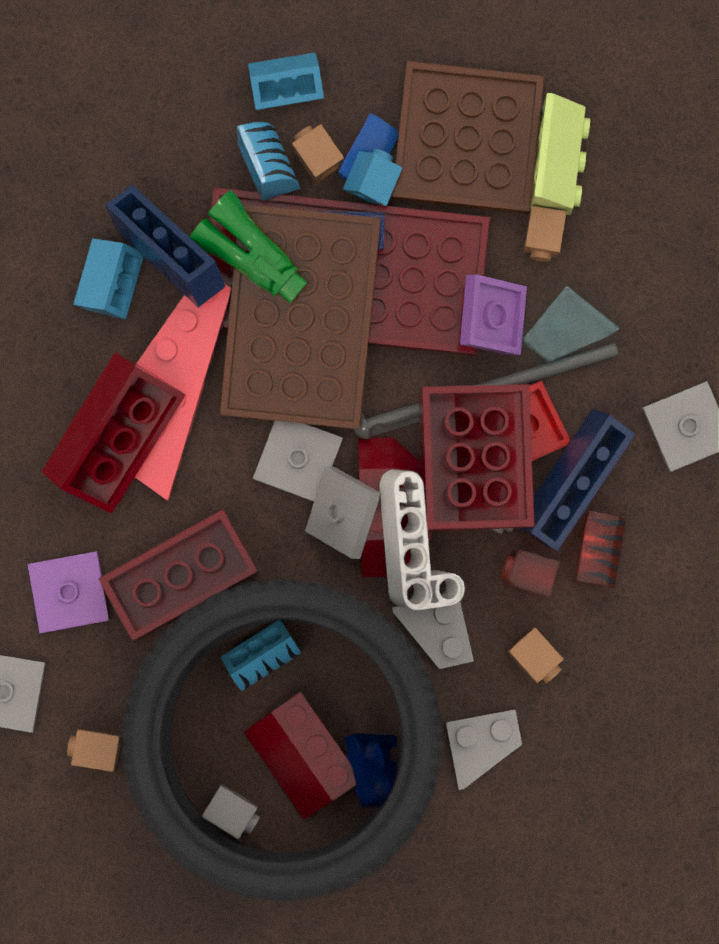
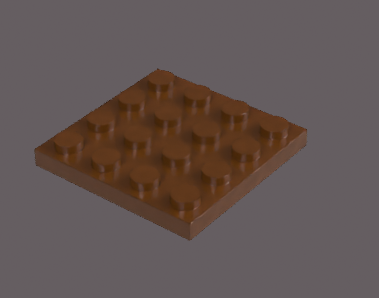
[392,61,544,214]

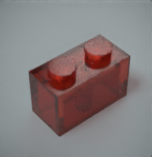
[500,549,559,599]

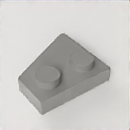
[392,601,474,669]
[446,709,522,790]

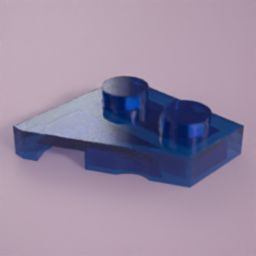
[344,733,397,807]

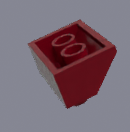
[244,692,362,819]

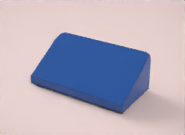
[338,113,399,181]

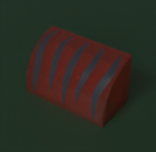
[574,511,626,589]

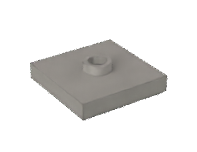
[642,381,719,473]
[253,421,343,502]
[305,466,381,559]
[0,655,46,733]

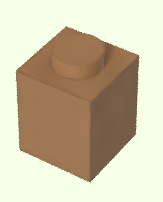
[292,124,344,184]
[523,206,567,262]
[507,628,564,683]
[67,729,122,772]

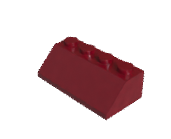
[41,352,185,514]

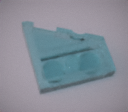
[522,286,619,363]

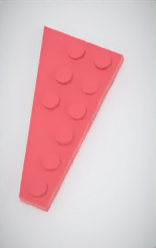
[135,283,232,501]

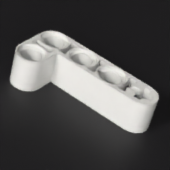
[379,469,465,610]

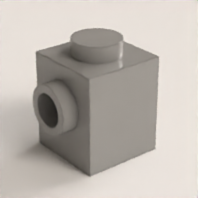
[202,784,260,839]

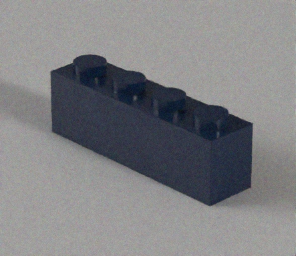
[105,185,225,308]
[520,409,635,551]

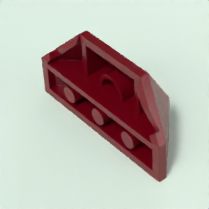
[358,437,431,578]

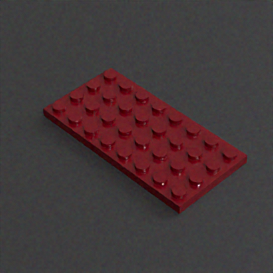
[207,188,490,356]

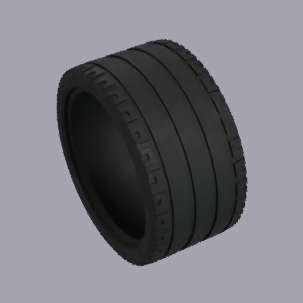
[122,579,442,902]

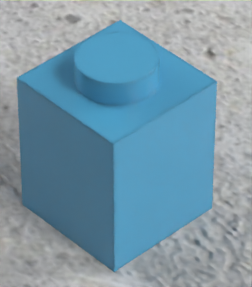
[343,149,402,206]

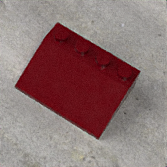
[419,384,534,532]

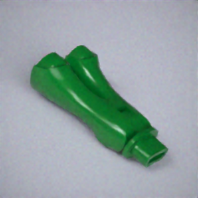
[190,190,308,303]

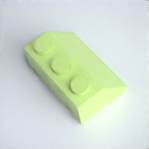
[530,93,590,215]

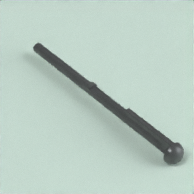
[353,343,618,439]

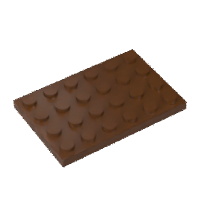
[220,204,381,429]

